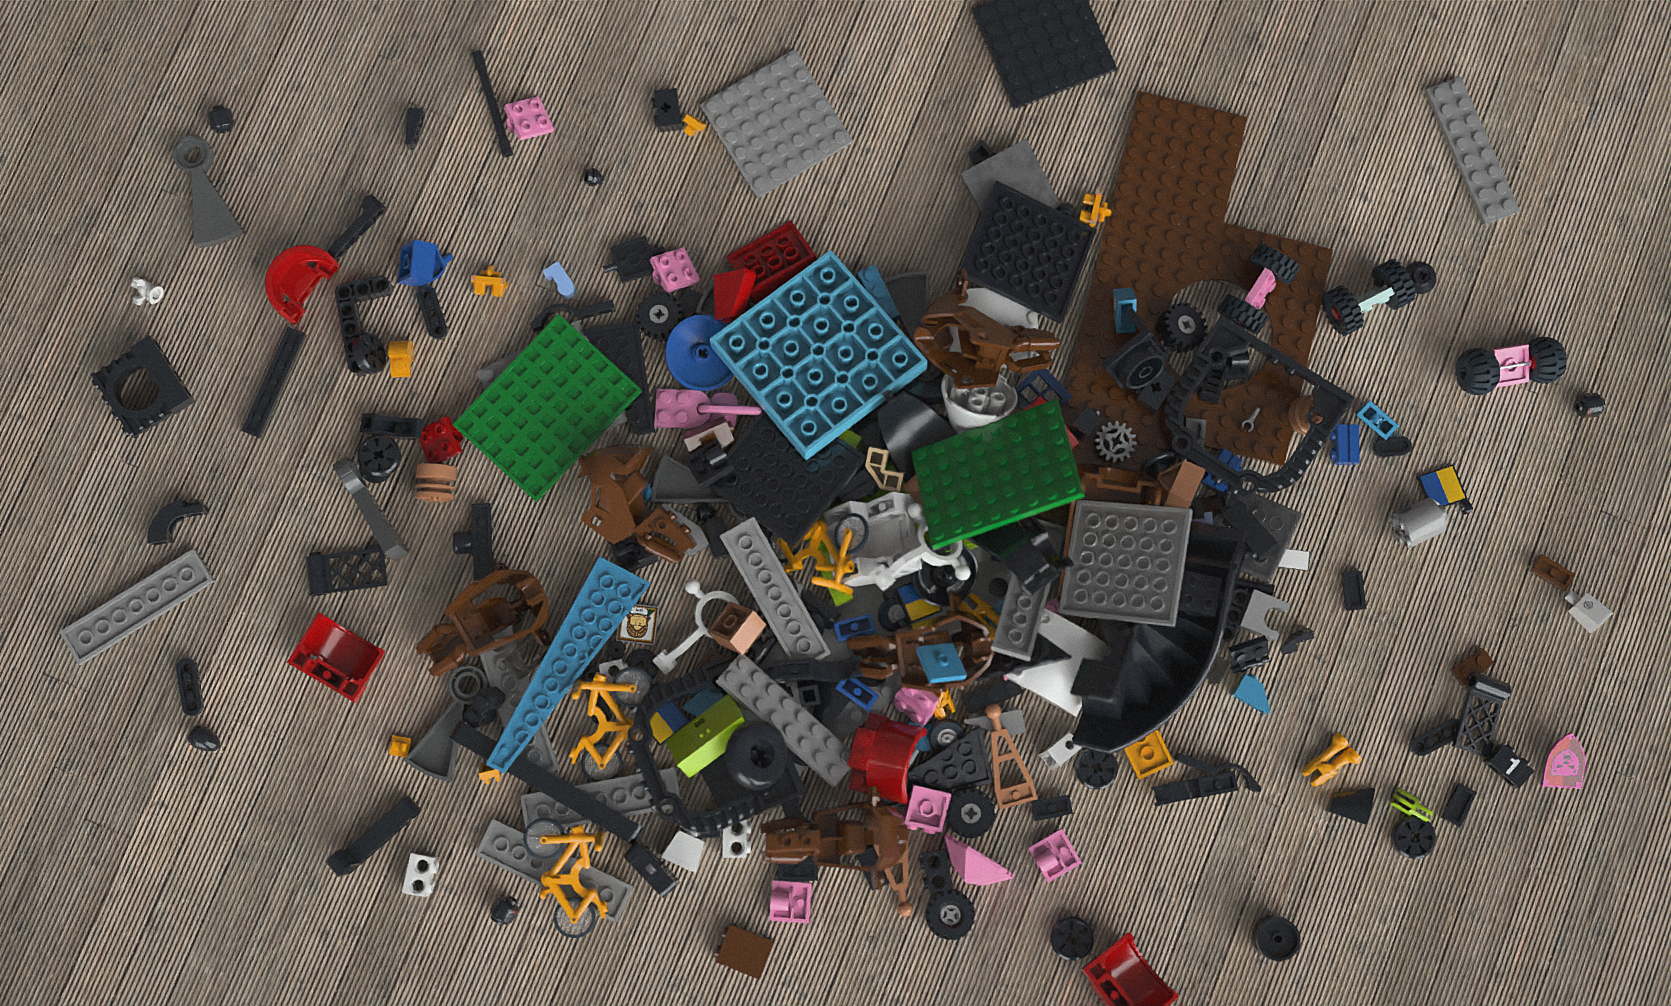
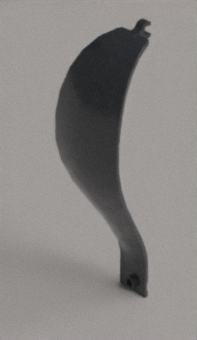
[878,390,1059,596]

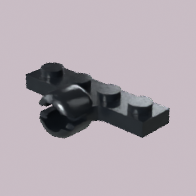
[453,503,493,581]

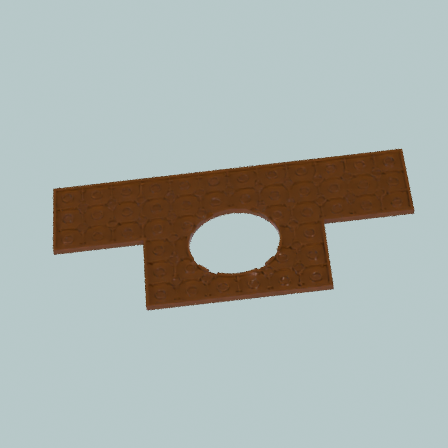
[1035,91,1333,527]

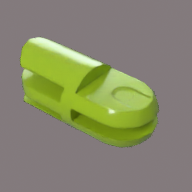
[1389,787,1433,822]

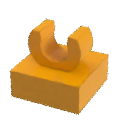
[683,114,707,136]
[389,735,413,757]
[479,762,500,785]

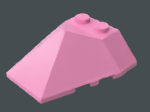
[944,833,1015,886]

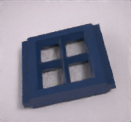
[1015,369,1073,410]

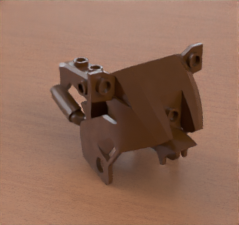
[913,268,1060,389]
[577,444,697,564]
[416,563,552,677]
[847,590,994,693]
[760,786,908,889]

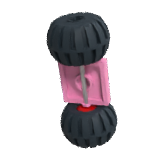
[1455,337,1567,395]

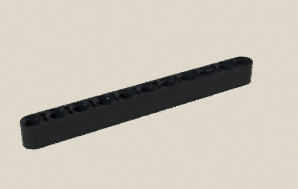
[449,720,643,845]

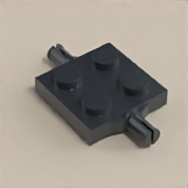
[602,235,666,284]

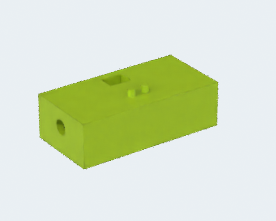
[665,694,748,778]

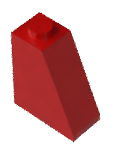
[714,268,756,325]

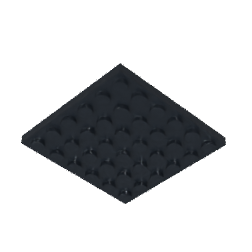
[972,0,1117,110]
[957,180,1097,324]
[708,410,867,548]

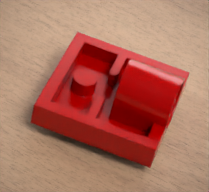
[419,417,463,464]

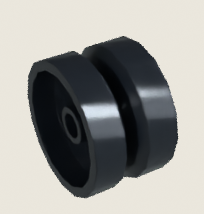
[1251,915,1301,962]

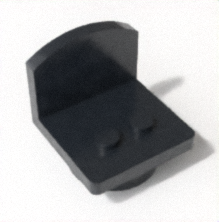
[1102,307,1169,389]

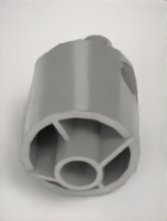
[1388,497,1447,548]

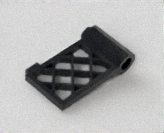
[305,544,388,596]
[1452,672,1511,757]

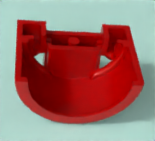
[265,245,341,326]
[286,613,386,704]
[847,713,927,804]
[1081,932,1179,1006]

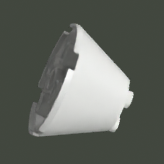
[941,369,1017,434]

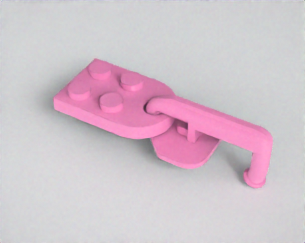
[654,389,763,429]

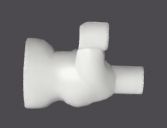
[131,277,163,305]

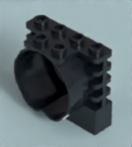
[91,335,196,439]

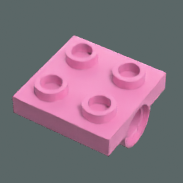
[504,96,554,141]
[650,247,700,293]
[1028,828,1082,883]
[770,880,812,923]

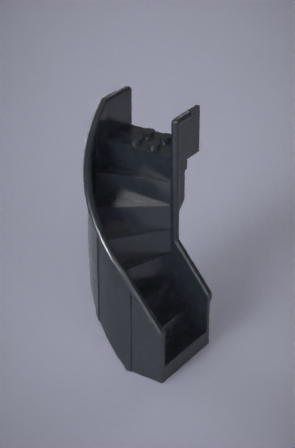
[1070,520,1245,754]

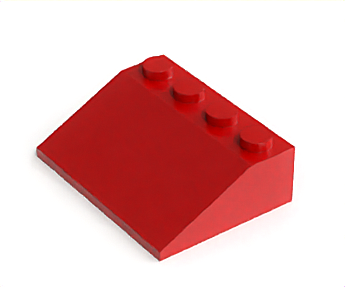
[726,220,817,305]

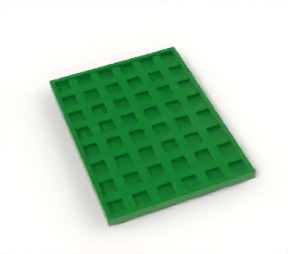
[452,314,642,502]
[911,398,1085,550]

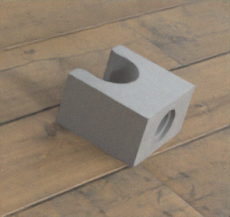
[1238,589,1291,642]

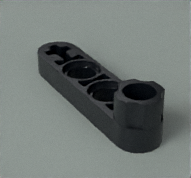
[328,194,386,260]

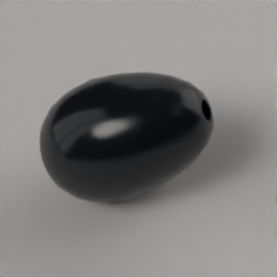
[187,725,221,752]

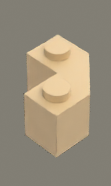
[865,446,905,493]

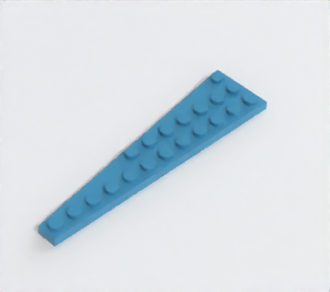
[486,556,651,774]

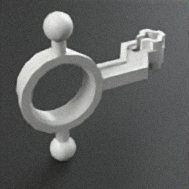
[870,503,970,590]
[652,578,740,675]

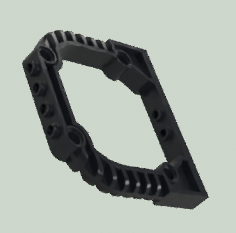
[1165,316,1355,497]
[626,652,807,834]

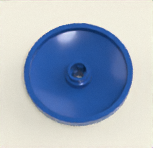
[664,315,734,391]

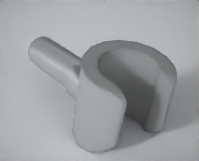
[1241,407,1260,432]

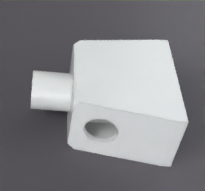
[1565,590,1613,634]
[1039,732,1081,770]
[661,830,705,873]

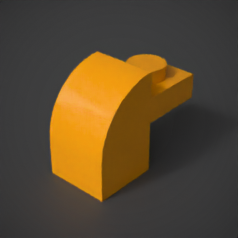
[388,340,414,378]

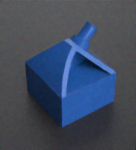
[397,239,453,288]

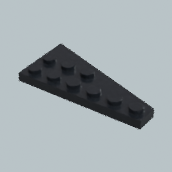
[582,321,656,436]
[879,726,994,808]

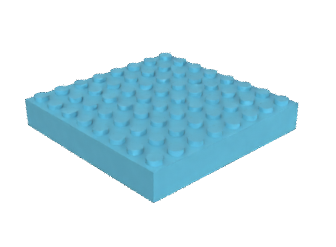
[710,250,927,460]

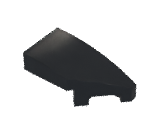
[1280,628,1315,655]

